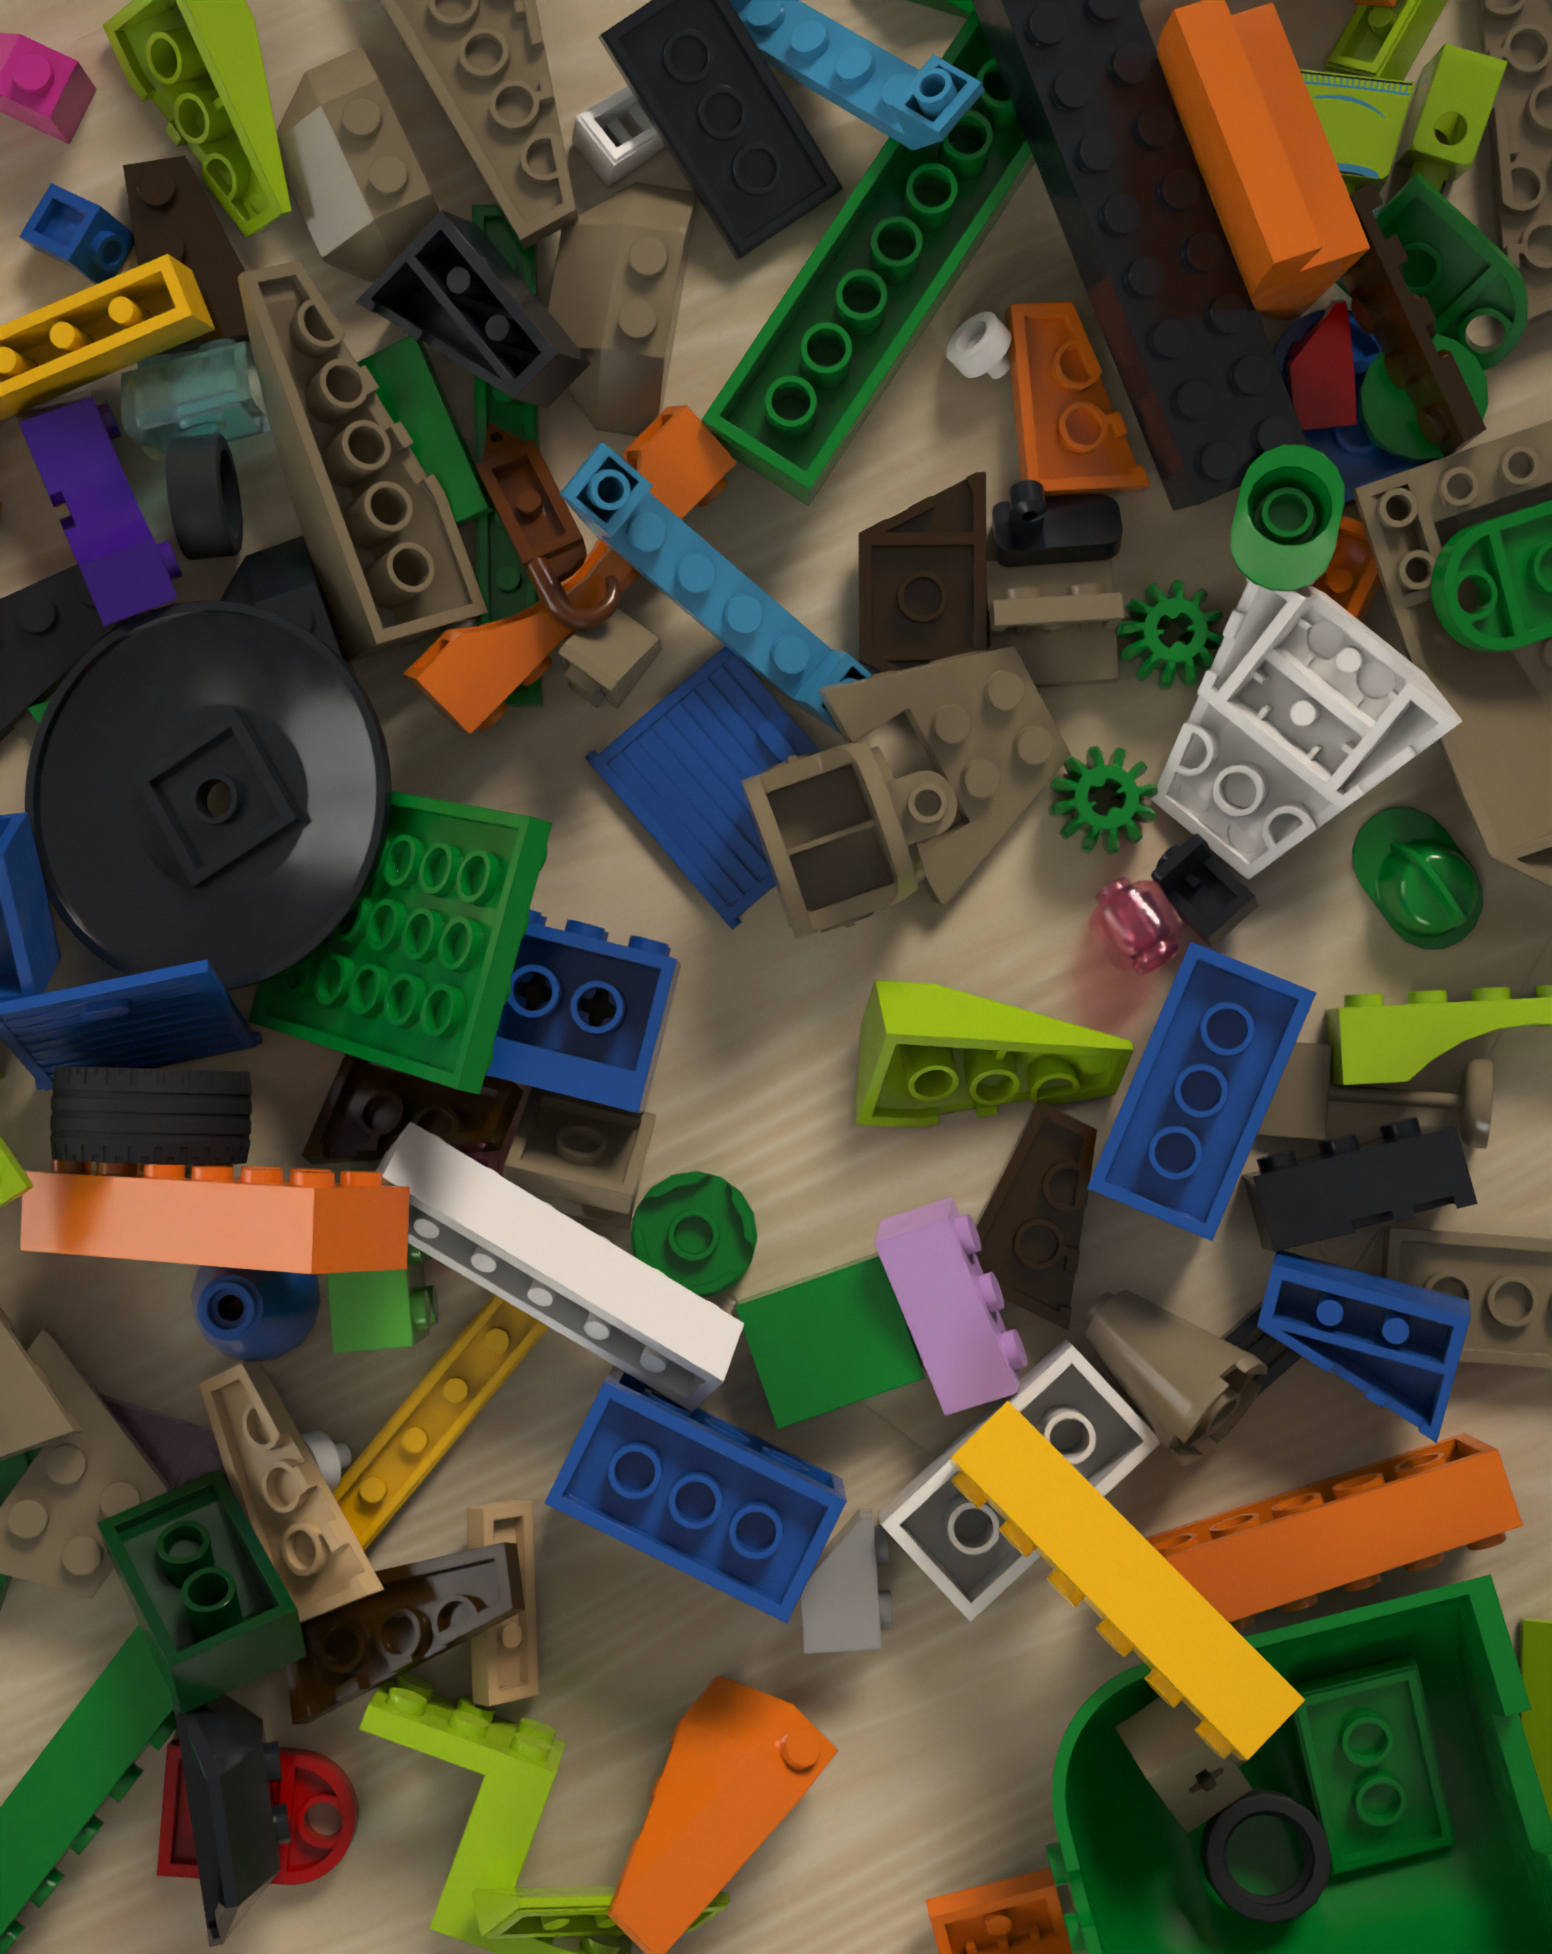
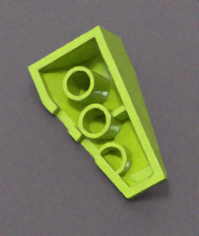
[102,0,292,238]
[855,980,1134,1128]

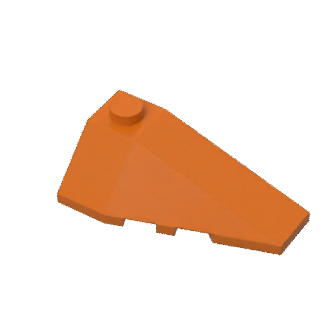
[607,1675,838,1954]

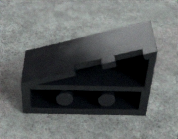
[356,210,591,408]
[1242,1117,1478,1252]

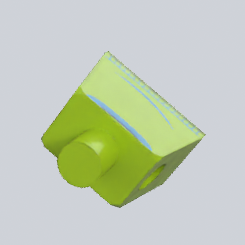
[1395,43,1508,195]
[1300,69,1414,196]

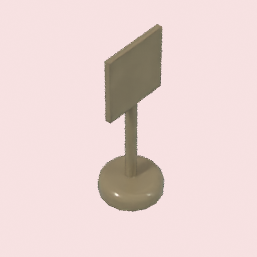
[1257,1042,1493,1149]

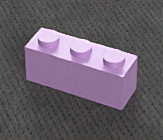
[874,1196,1027,1416]

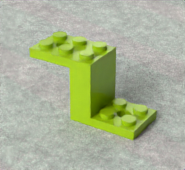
[359,1674,633,1954]

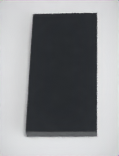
[598,0,843,260]

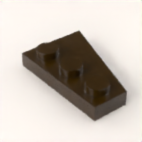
[301,1053,524,1165]
[975,1100,1097,1331]

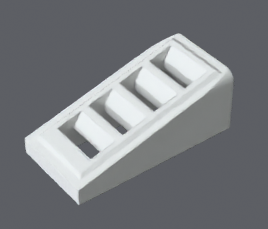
[572,86,665,187]

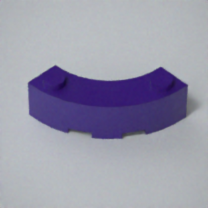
[15,389,183,626]

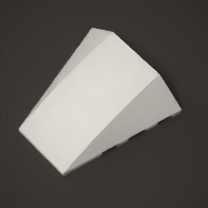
[1151,578,1463,880]

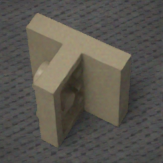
[987,558,1124,688]
[503,1087,656,1229]

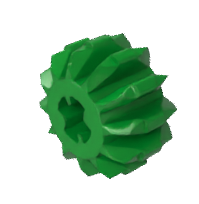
[1116,580,1224,690]
[1049,746,1158,855]

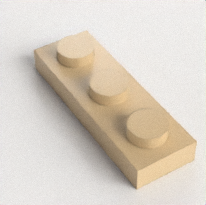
[467,1499,539,1706]

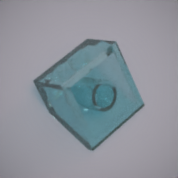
[121,339,272,461]

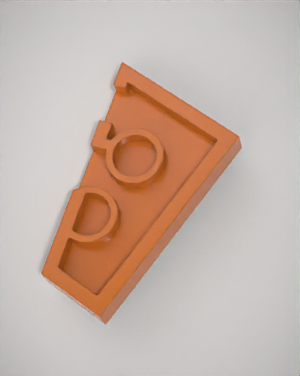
[1005,301,1151,496]

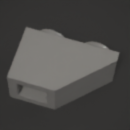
[800,1508,893,1654]

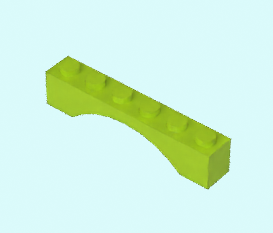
[1326,985,1552,1085]

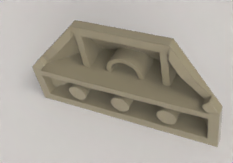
[276,46,440,283]
[548,182,698,437]

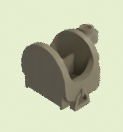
[741,742,957,939]

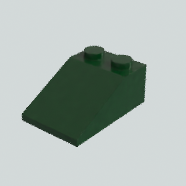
[97,1469,306,1714]

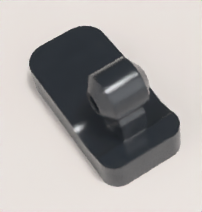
[991,480,1123,567]

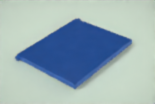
[585,646,821,930]
[0,959,262,1091]

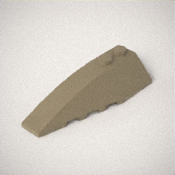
[237,261,488,662]

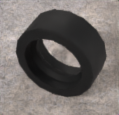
[165,433,243,560]
[1200,1789,1332,1924]

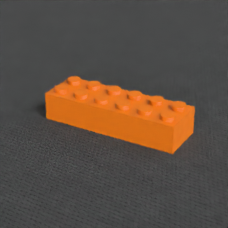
[20,1159,410,1274]
[1145,1433,1523,1631]

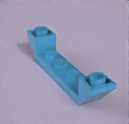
[730,0,985,151]
[559,442,872,743]

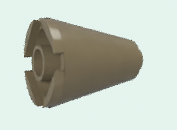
[1085,1290,1268,1466]

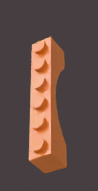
[402,405,737,735]

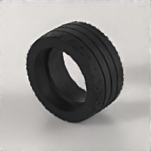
[50,1066,253,1164]

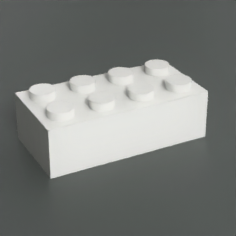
[878,1338,1161,1622]

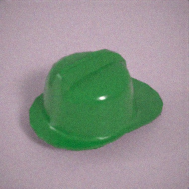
[1230,445,1345,591]
[1352,808,1483,949]

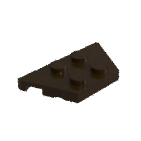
[858,472,987,673]

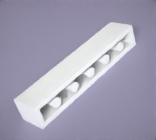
[376,1122,744,1412]

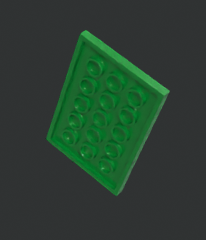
[248,791,552,1095]

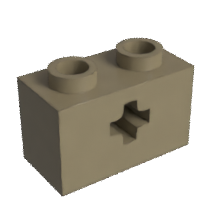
[1114,1697,1253,1834]

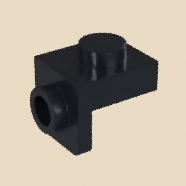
[1151,833,1259,948]

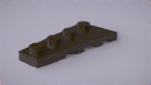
[1340,182,1486,457]
[286,1542,525,1724]

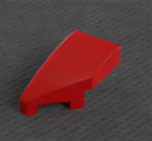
[1286,300,1357,430]

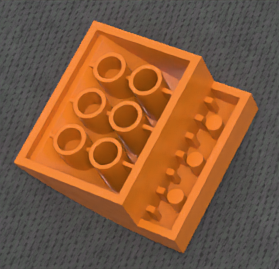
[1157,0,1370,320]

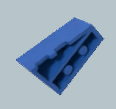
[1257,1250,1471,1443]

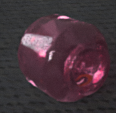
[1088,877,1184,975]

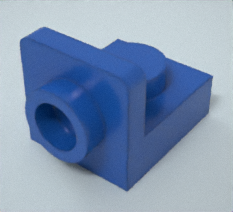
[19,183,135,285]

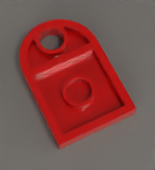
[157,1739,359,1885]

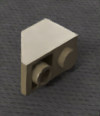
[558,608,662,709]

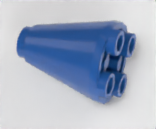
[191,1265,321,1362]

